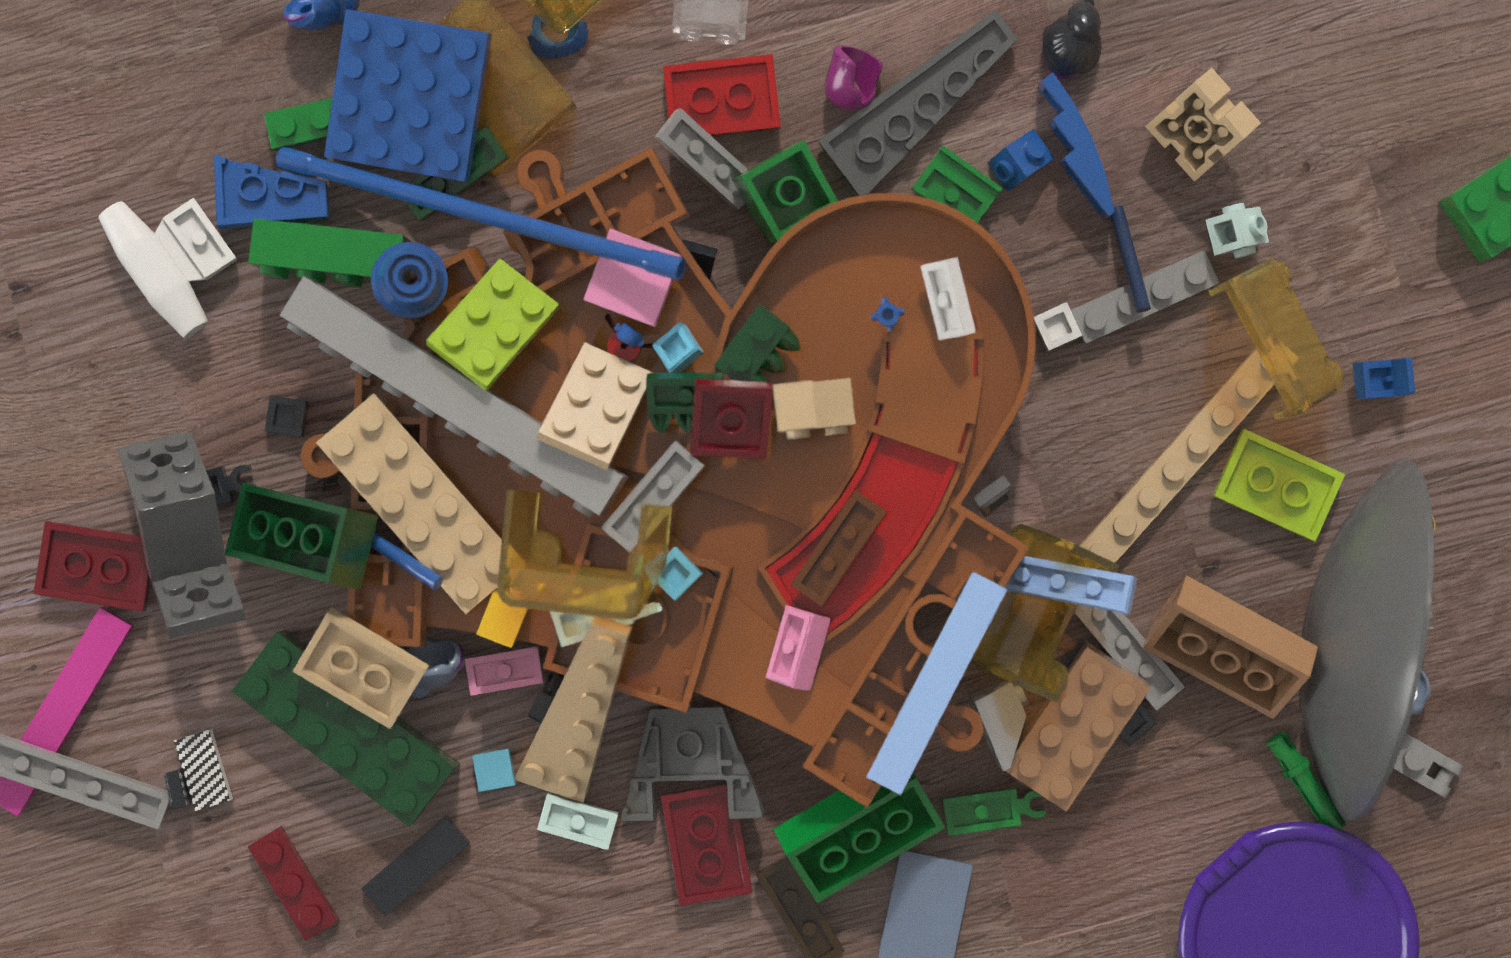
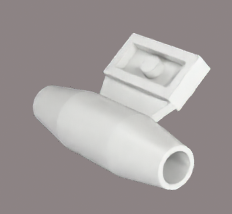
[98,198,237,339]

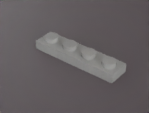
[1071,250,1219,344]
[1065,602,1185,711]

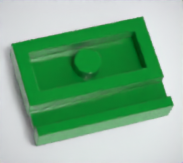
[911,145,1002,223]

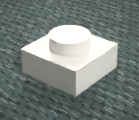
[1034,302,1082,351]

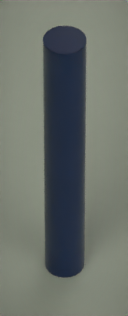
[1110,206,1151,313]

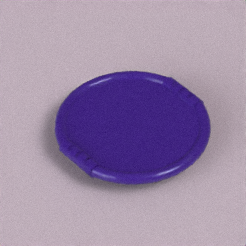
[1178,822,1420,958]

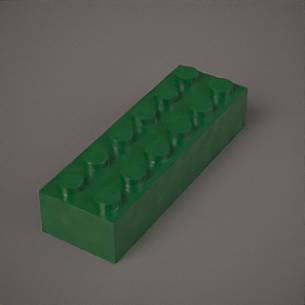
[231,630,460,827]

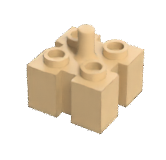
[1145,67,1261,182]

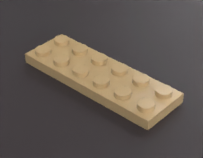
[316,393,523,614]

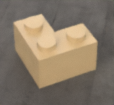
[773,378,856,440]

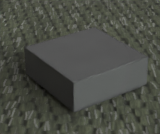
[973,475,1015,517]

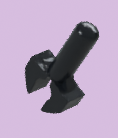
[528,671,565,723]

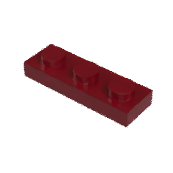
[248,825,339,941]

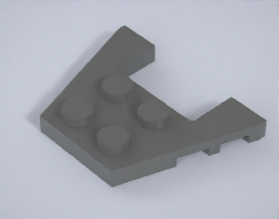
[621,706,765,821]

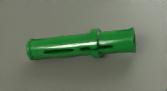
[1265,730,1346,829]

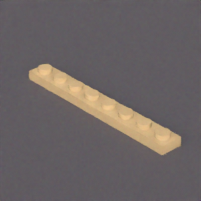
[1072,335,1297,571]

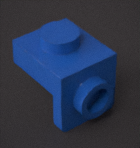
[988,129,1055,191]
[1353,358,1415,400]

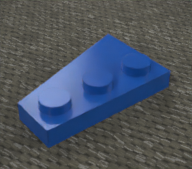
[214,155,330,229]

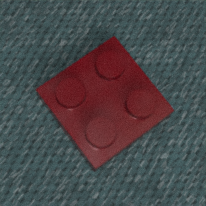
[690,379,773,459]

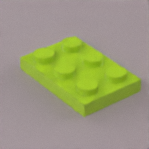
[426,259,559,391]
[1212,429,1346,542]

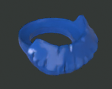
[527,3,589,59]

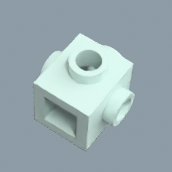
[1206,203,1269,259]

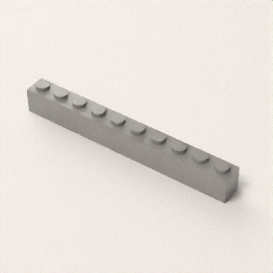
[280,276,628,518]

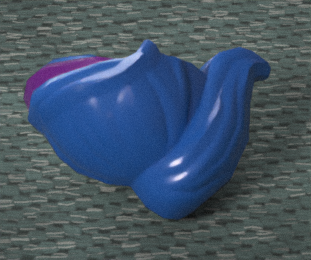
[283,0,360,31]

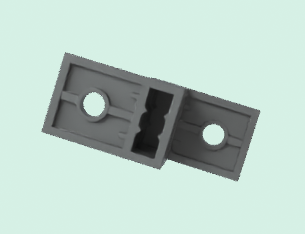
[117,432,246,639]

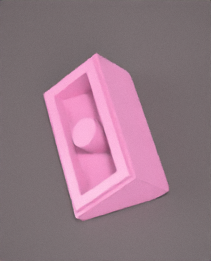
[765,605,830,691]

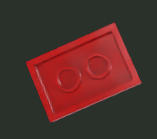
[663,54,781,137]

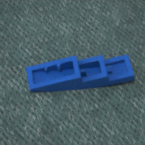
[1037,73,1115,221]

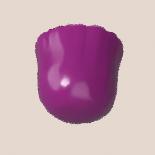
[824,45,883,110]

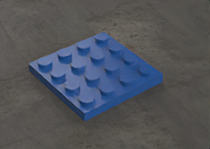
[324,9,492,182]

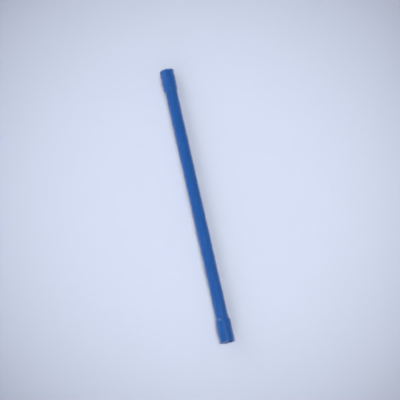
[276,147,686,281]

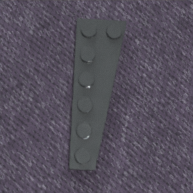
[818,10,1018,196]

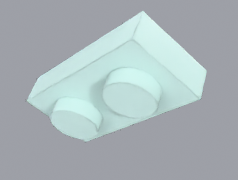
[537,793,619,850]

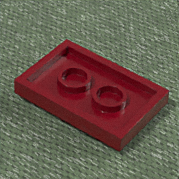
[33,521,151,612]
[661,783,752,906]

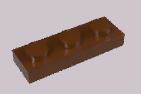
[791,490,888,606]

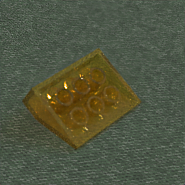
[438,0,577,179]

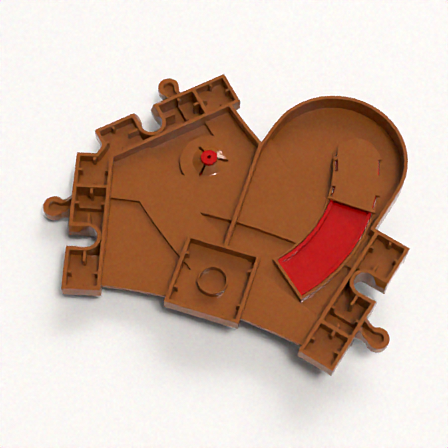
[300,147,1036,807]

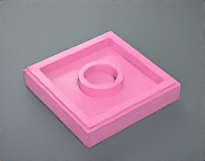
[583,229,682,327]

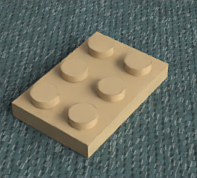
[537,342,653,470]
[293,607,429,729]

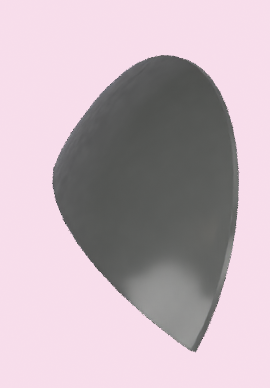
[1300,458,1434,822]

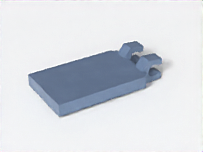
[877,850,973,958]

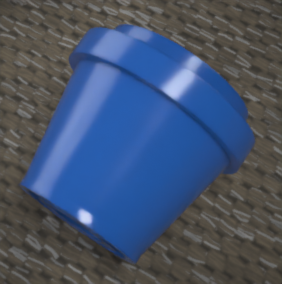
[371,242,448,319]

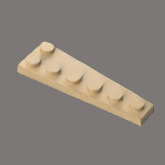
[515,615,632,804]

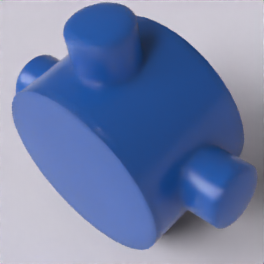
[871,298,904,331]
[614,323,644,348]

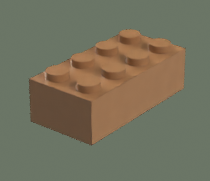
[1143,575,1318,719]
[1005,641,1150,812]

